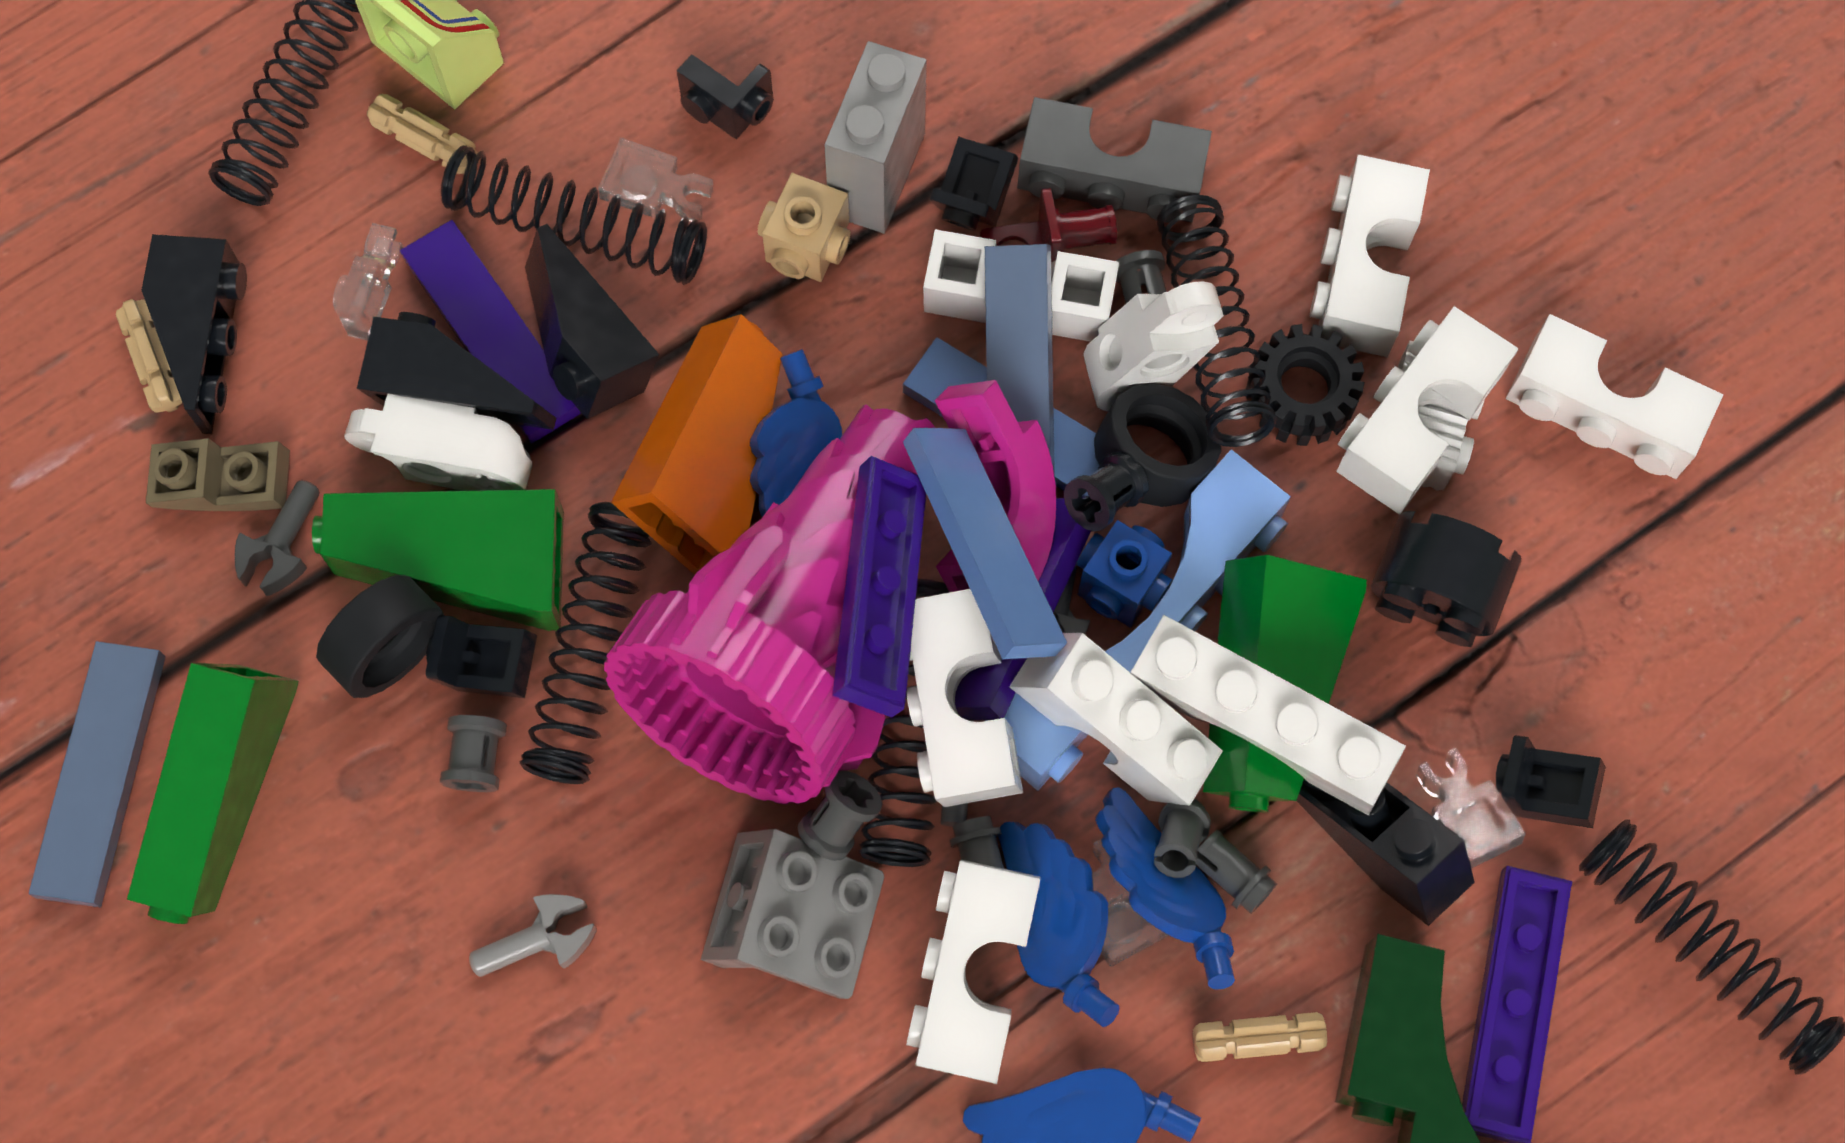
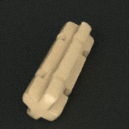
[367,94,478,174]
[116,299,182,413]
[1193,1012,1327,1062]

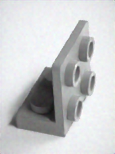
[701,829,884,999]

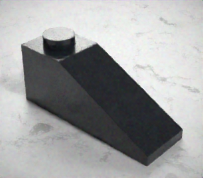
[525,224,659,419]
[357,312,556,430]

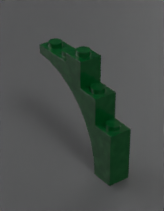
[1335,934,1480,1143]

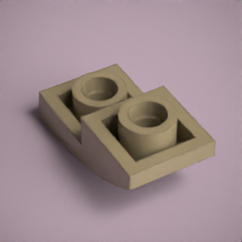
[146,438,290,511]

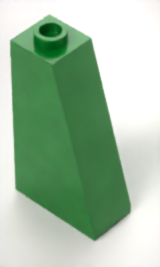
[312,489,564,631]
[1203,555,1367,812]
[127,663,299,924]

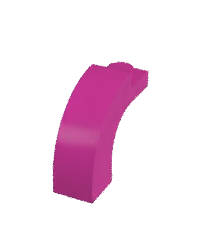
[935,380,1056,592]

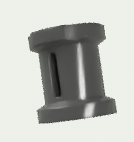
[1116,250,1167,304]
[440,715,507,792]
[797,771,883,861]

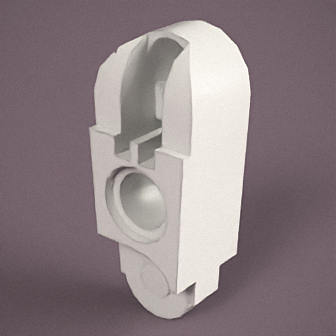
[1083,281,1224,411]
[344,394,532,491]

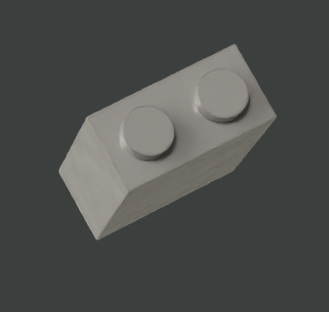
[824,41,927,234]

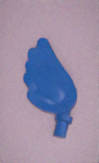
[750,349,842,517]
[1095,787,1235,989]
[999,822,1120,1027]
[962,1068,1201,1143]

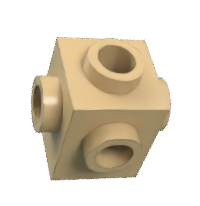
[758,173,851,282]

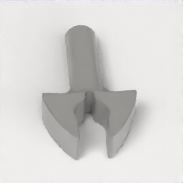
[469,894,597,977]

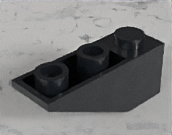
[141,234,247,434]
[1297,779,1475,926]

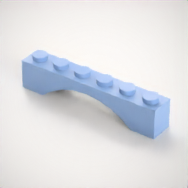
[985,449,1291,791]

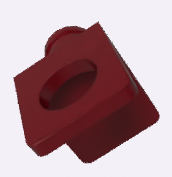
[980,188,1117,262]

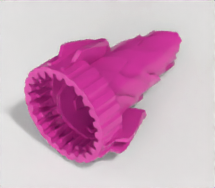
[604,404,935,804]

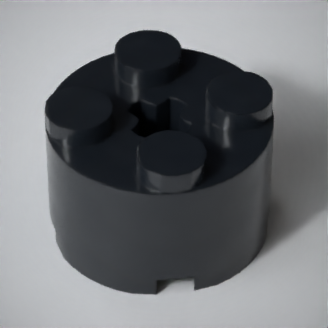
[1371,511,1522,647]

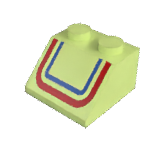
[355,0,504,110]

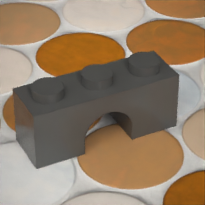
[1017,97,1212,223]

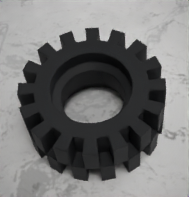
[1246,324,1365,446]

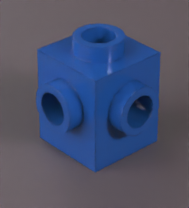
[1076,520,1173,628]

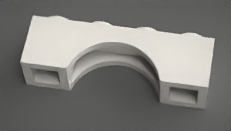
[1130,615,1406,815]

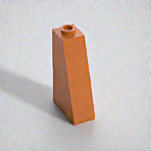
[611,314,783,575]

